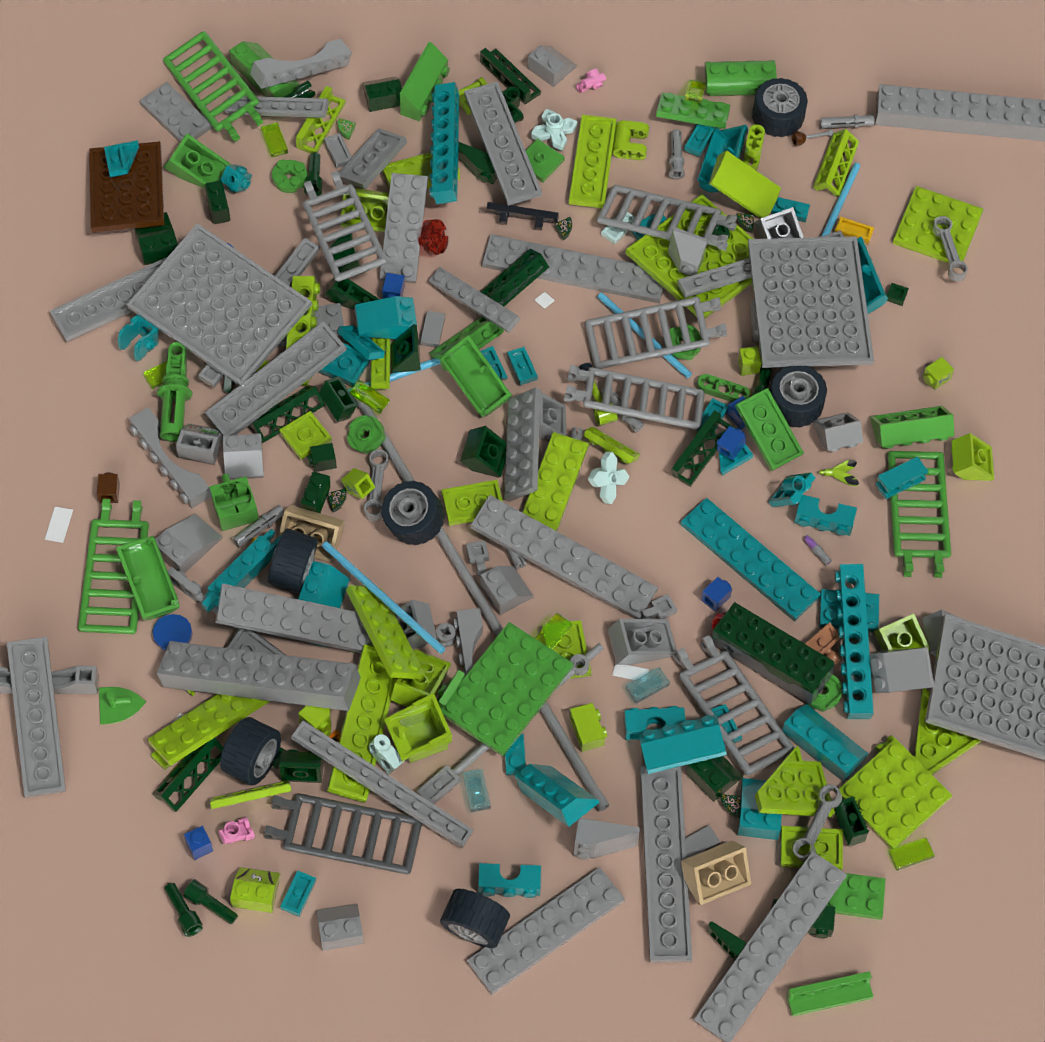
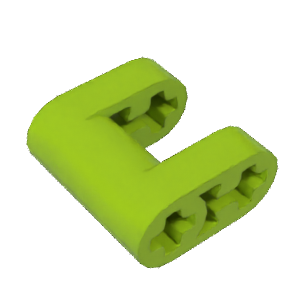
[613,120,649,160]
[743,125,765,171]

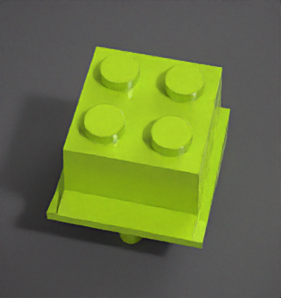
[384,693,452,763]

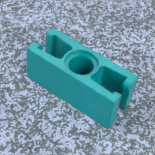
[875,457,928,500]

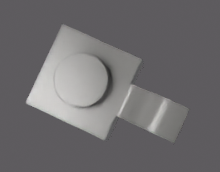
[466,540,489,576]
[641,594,678,619]

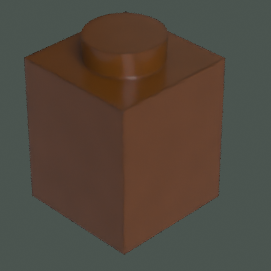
[97,472,120,503]

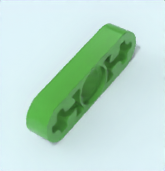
[697,374,750,402]

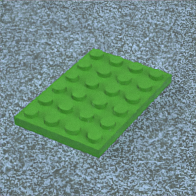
[441,622,574,757]

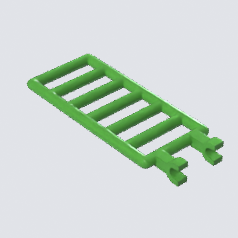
[163,31,264,142]
[888,451,951,578]
[78,499,149,634]

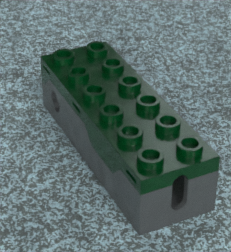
[711,602,835,705]

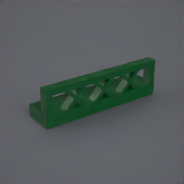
[480,48,541,105]
[480,248,549,307]
[249,385,326,443]
[671,410,734,487]
[152,738,224,812]

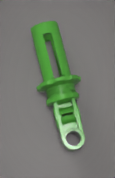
[157,342,193,442]

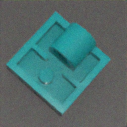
[768,472,816,507]

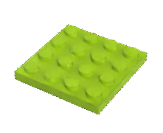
[893,186,984,263]
[839,738,952,851]

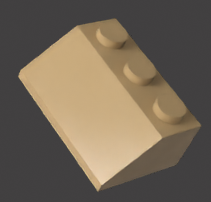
[279,505,345,562]
[681,840,752,905]

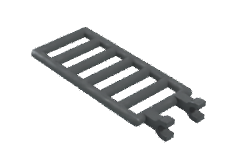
[264,793,422,874]

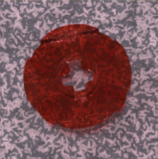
[418,219,448,256]

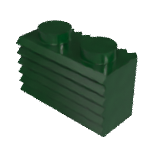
[205,180,230,224]
[319,376,358,422]
[300,472,331,513]
[834,797,869,846]

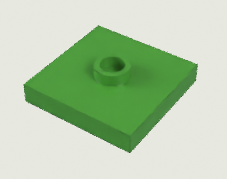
[526,139,565,183]
[437,670,465,708]

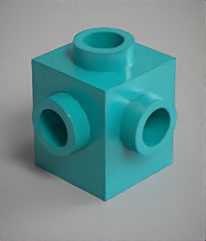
[220,164,252,192]

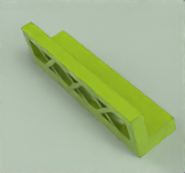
[296,86,346,153]
[813,129,859,197]

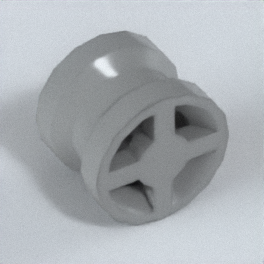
[436,623,456,647]

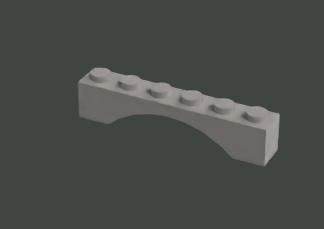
[250,39,352,89]
[129,407,211,508]
[453,608,483,680]
[0,666,99,694]

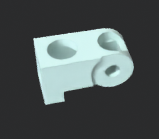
[369,734,404,775]

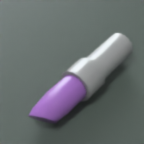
[805,535,832,566]

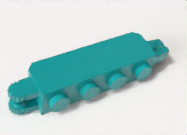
[202,529,281,612]

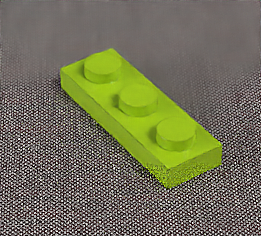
[583,427,640,464]

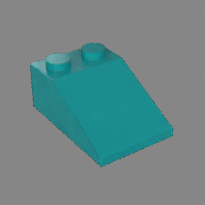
[354,296,417,339]
[737,778,782,840]

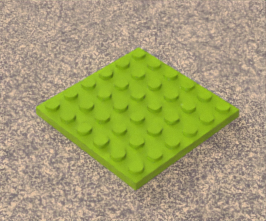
[625,195,753,319]

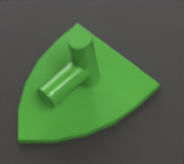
[99,687,146,725]

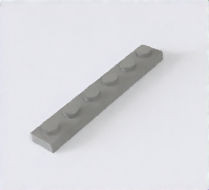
[225,96,329,118]
[429,267,520,333]

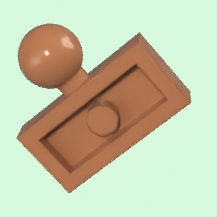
[804,623,841,666]

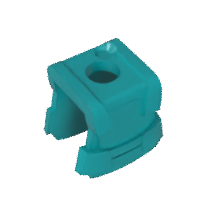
[118,315,158,362]

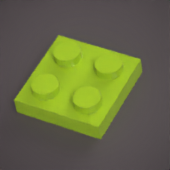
[279,411,332,460]

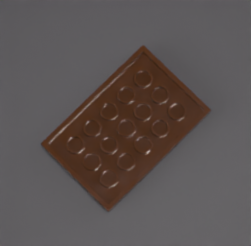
[89,141,165,233]

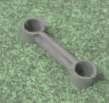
[933,216,968,281]
[364,449,389,521]
[793,784,842,862]

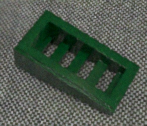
[707,921,746,960]

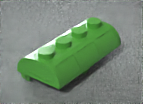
[704,60,777,96]
[439,335,512,417]
[116,536,180,620]

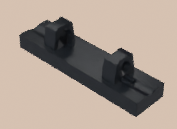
[486,202,559,230]

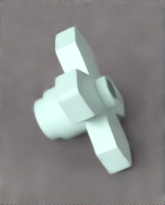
[531,109,577,151]
[588,452,629,504]

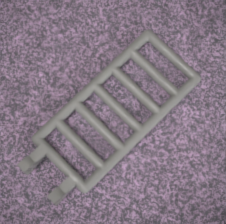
[303,171,387,282]
[597,185,737,251]
[585,297,727,369]
[564,365,705,430]
[674,635,794,775]

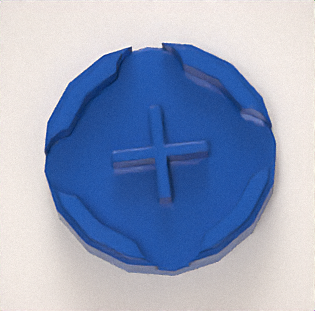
[153,614,193,651]

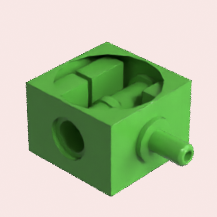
[209,474,259,531]

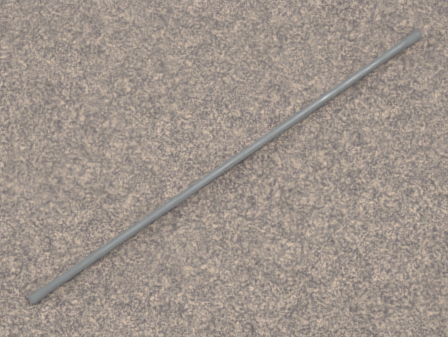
[352,389,610,811]

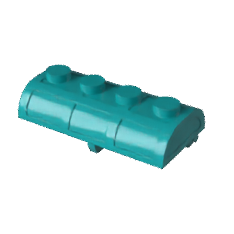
[697,124,748,193]
[857,237,888,314]

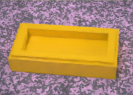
[835,216,875,245]

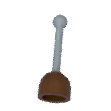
[792,129,834,146]

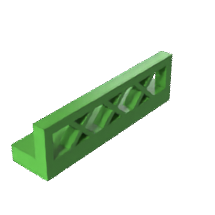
[429,317,504,371]
[786,971,874,1017]

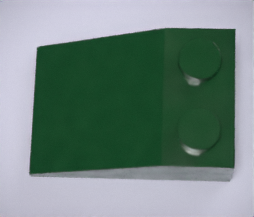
[134,212,178,265]

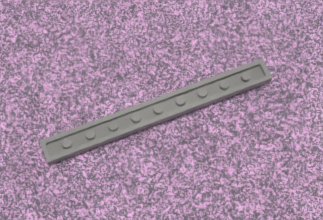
[677,231,844,298]
[198,238,320,388]
[291,721,474,848]

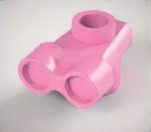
[576,68,606,93]
[219,817,255,844]

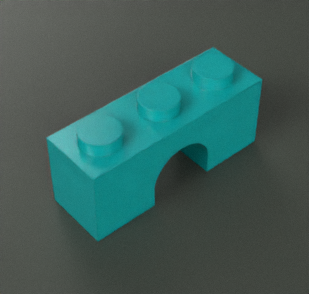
[794,495,857,536]
[623,706,686,740]
[478,863,541,898]

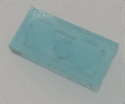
[626,667,670,704]
[463,769,491,812]

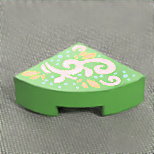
[338,118,356,140]

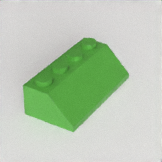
[229,41,299,97]
[400,42,450,121]
[870,406,955,448]

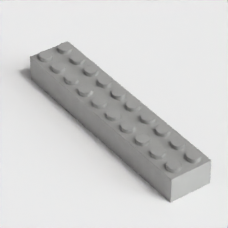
[875,84,1045,141]
[157,641,361,711]

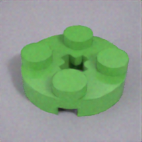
[272,159,308,193]
[669,325,702,361]
[347,415,386,454]
[806,675,842,712]

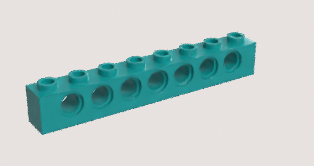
[430,82,459,204]
[835,564,874,720]

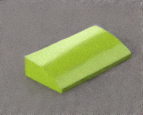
[709,150,781,219]
[382,152,460,191]

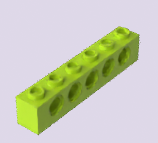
[286,276,320,386]

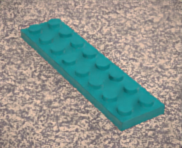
[680,498,821,622]

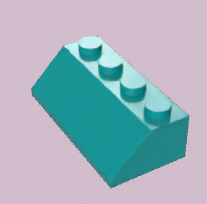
[295,561,350,647]
[782,704,869,782]
[639,715,727,774]
[514,764,600,827]

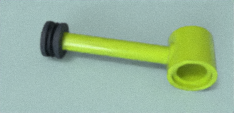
[578,363,618,426]

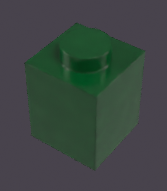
[307,443,337,472]

